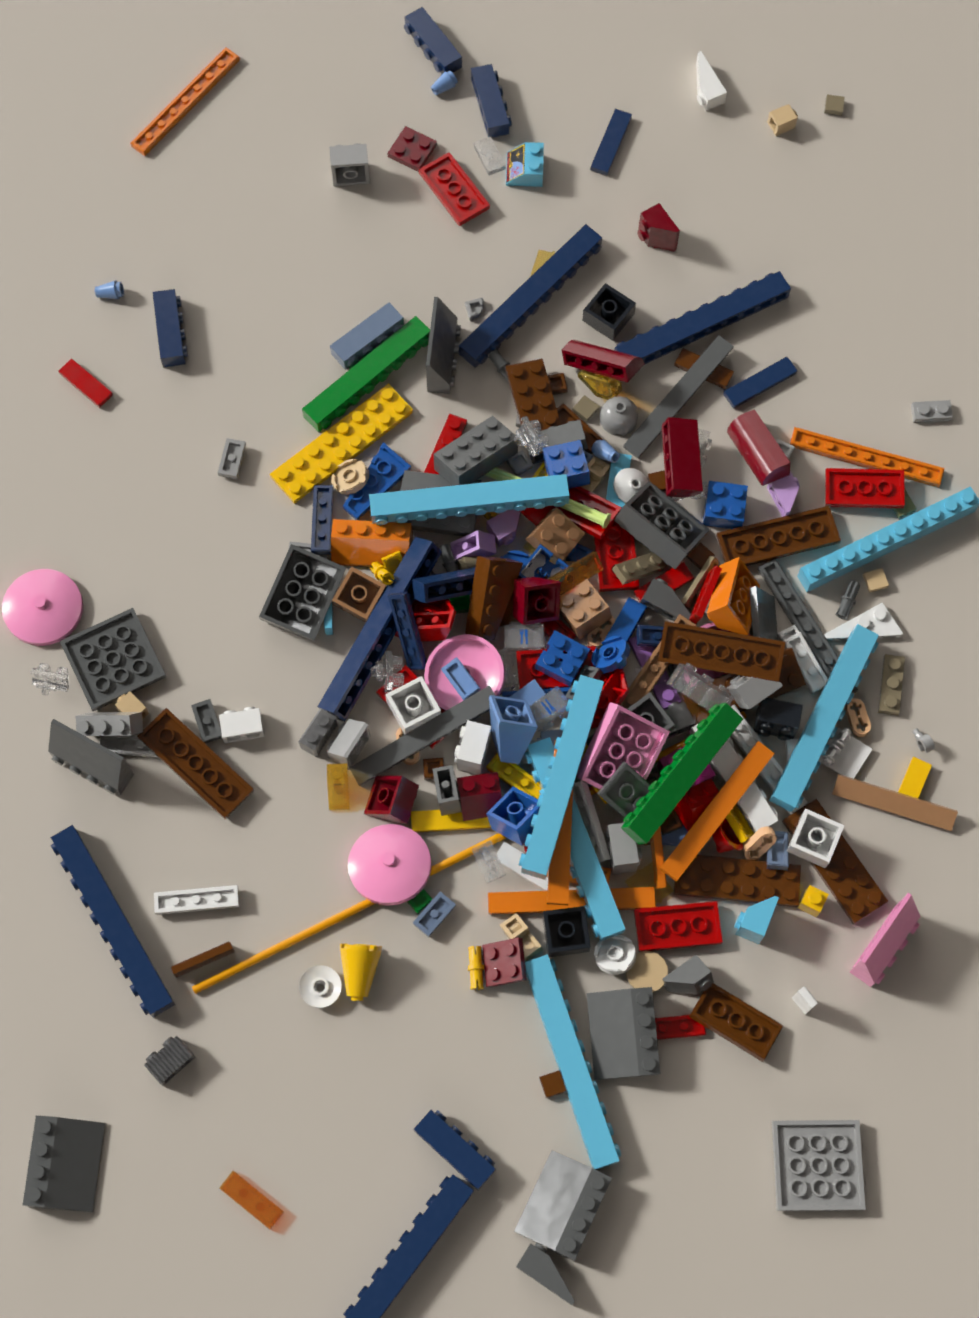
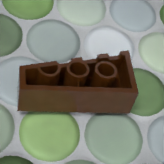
[465,556,523,640]

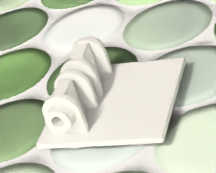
[818,728,872,778]

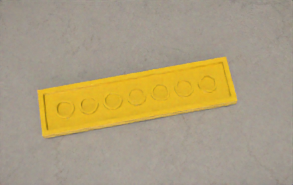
[270,383,413,504]

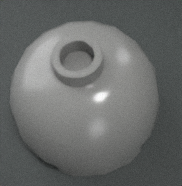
[600,396,638,435]

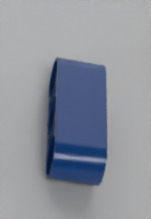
[605,597,647,643]

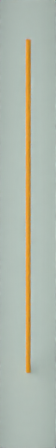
[192,711,746,994]

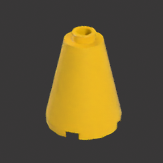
[340,943,382,1001]

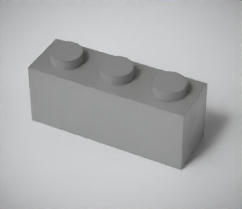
[75,712,143,736]

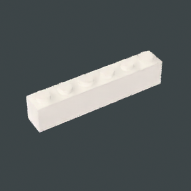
[689,724,778,833]

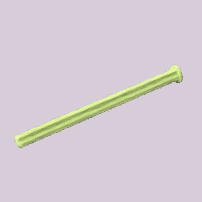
[485,467,611,528]

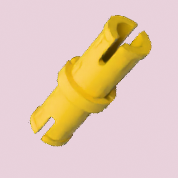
[370,562,394,585]
[468,946,484,990]

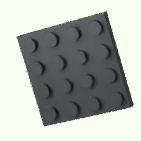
[60,608,167,712]

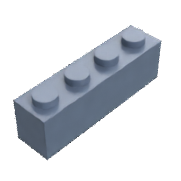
[330,302,404,370]

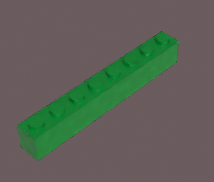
[302,316,430,432]
[621,702,743,845]

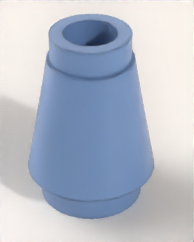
[430,70,458,96]
[95,280,124,299]
[592,440,620,463]

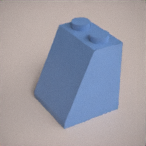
[489,695,538,764]

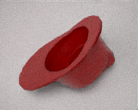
[712,818,743,853]

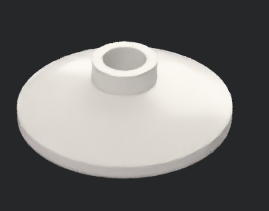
[614,468,649,503]
[299,965,342,1008]

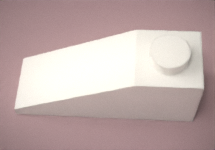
[696,51,727,111]

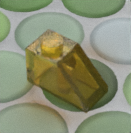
[577,370,622,400]
[327,763,350,810]

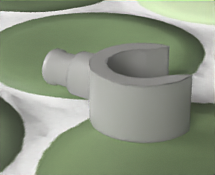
[913,728,935,753]

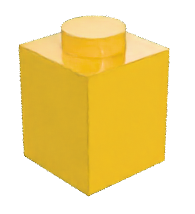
[798,885,829,917]

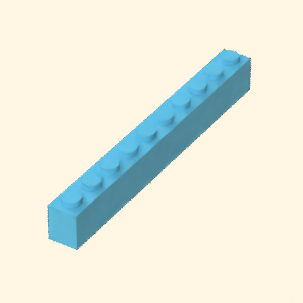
[369,474,569,525]
[797,486,979,592]
[769,624,879,812]
[519,675,604,880]
[524,737,626,941]
[525,954,621,1170]

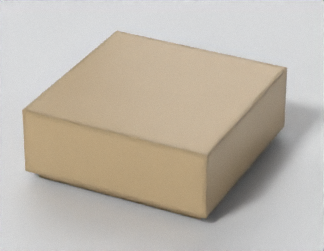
[863,568,889,593]

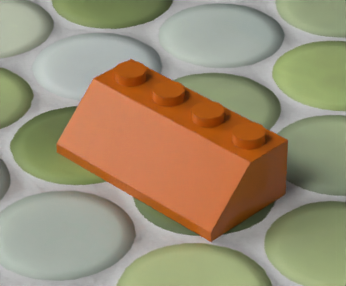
[331,519,413,567]
[707,557,760,635]

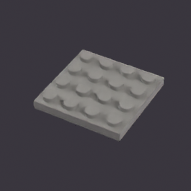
[772,1120,866,1211]

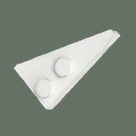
[824,603,903,641]

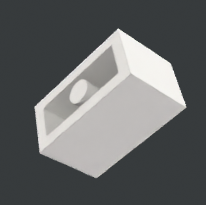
[219,707,265,743]

